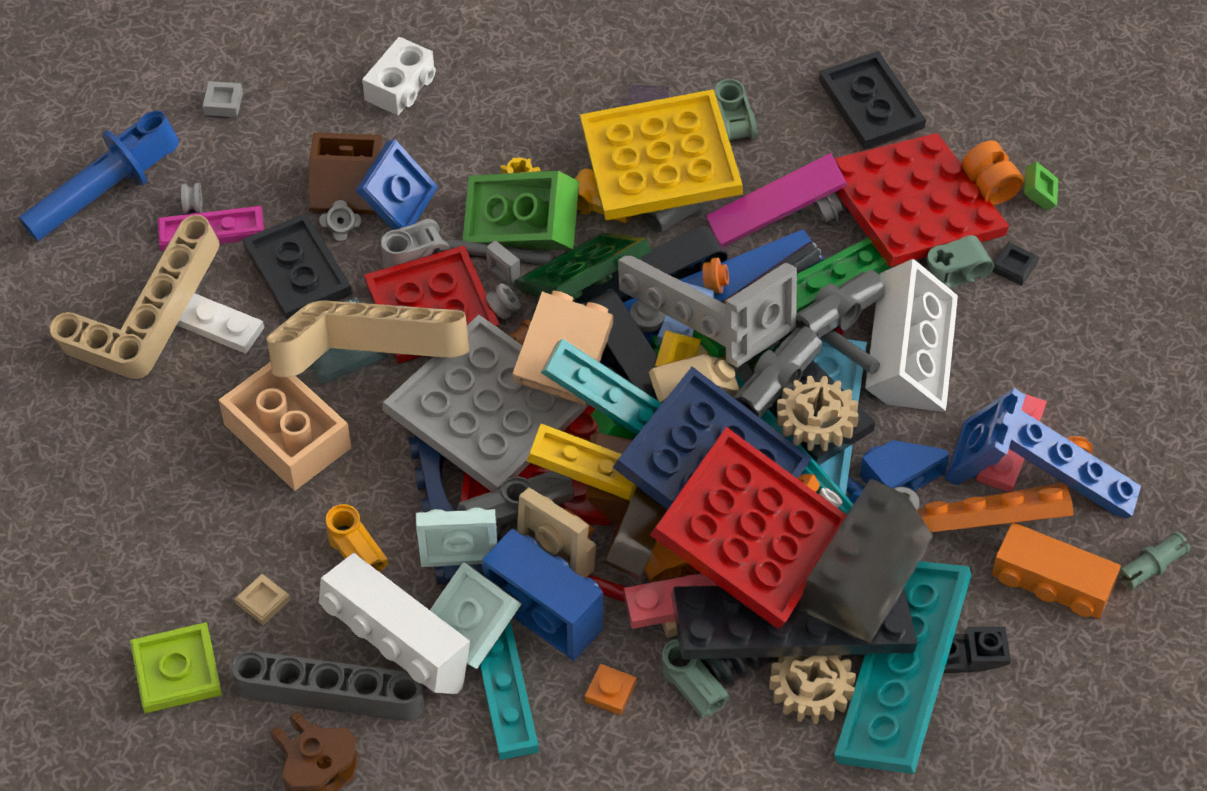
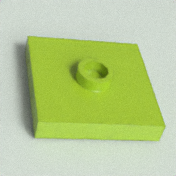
[130,622,222,714]

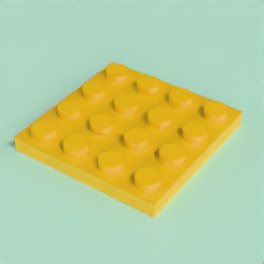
[580,89,743,221]

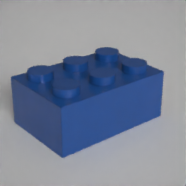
[482,528,603,661]

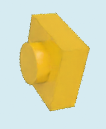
[655,330,701,367]

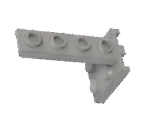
[618,256,797,367]

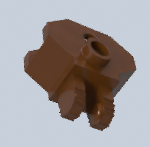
[269,711,360,791]

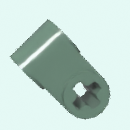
[714,79,757,140]
[926,235,994,288]

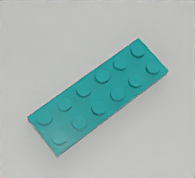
[834,559,971,774]

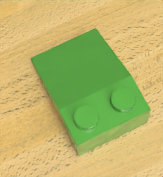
[463,171,579,250]

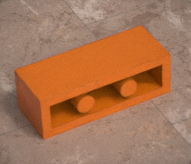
[992,523,1121,619]

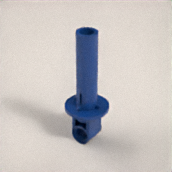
[18,110,179,242]

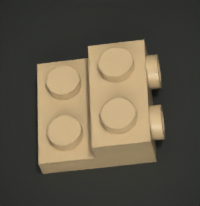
[517,487,596,578]

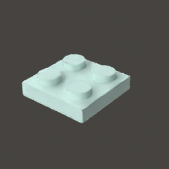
[416,508,497,567]
[430,562,521,669]

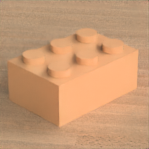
[219,362,351,491]

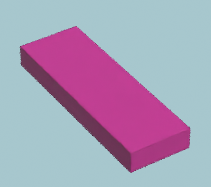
[157,206,264,251]

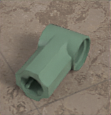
[662,639,729,718]

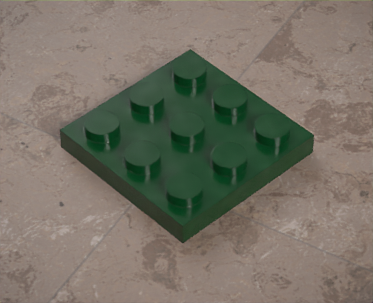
[515,232,652,300]

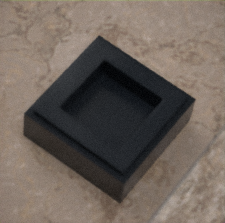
[992,242,1039,286]

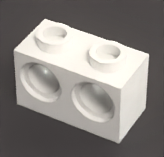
[362,37,436,115]

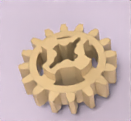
[777,376,859,451]
[769,655,856,724]

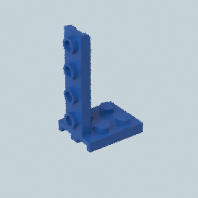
[945,388,1141,518]

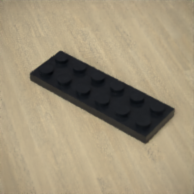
[671,581,917,660]

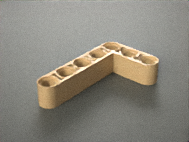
[50,215,219,379]
[267,301,470,377]

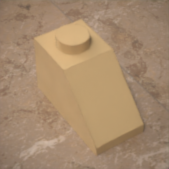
[648,354,739,403]

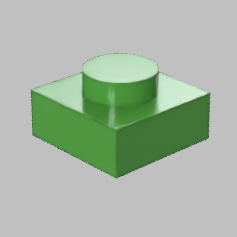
[1024,161,1058,210]

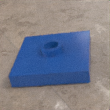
[355,139,438,230]

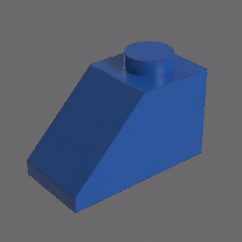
[860,440,949,503]

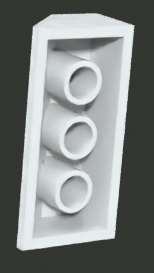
[865,259,958,412]
[319,553,470,694]

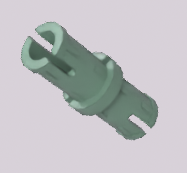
[1117,532,1190,591]

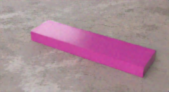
[706,153,847,247]

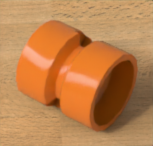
[961,140,1024,206]

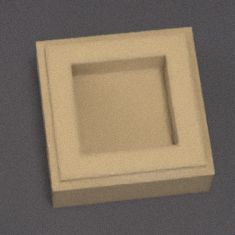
[235,574,290,625]

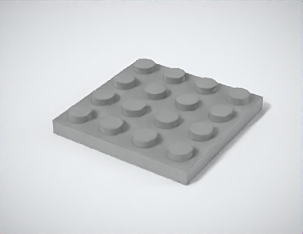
[382,315,589,492]

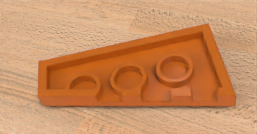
[918,482,1074,534]

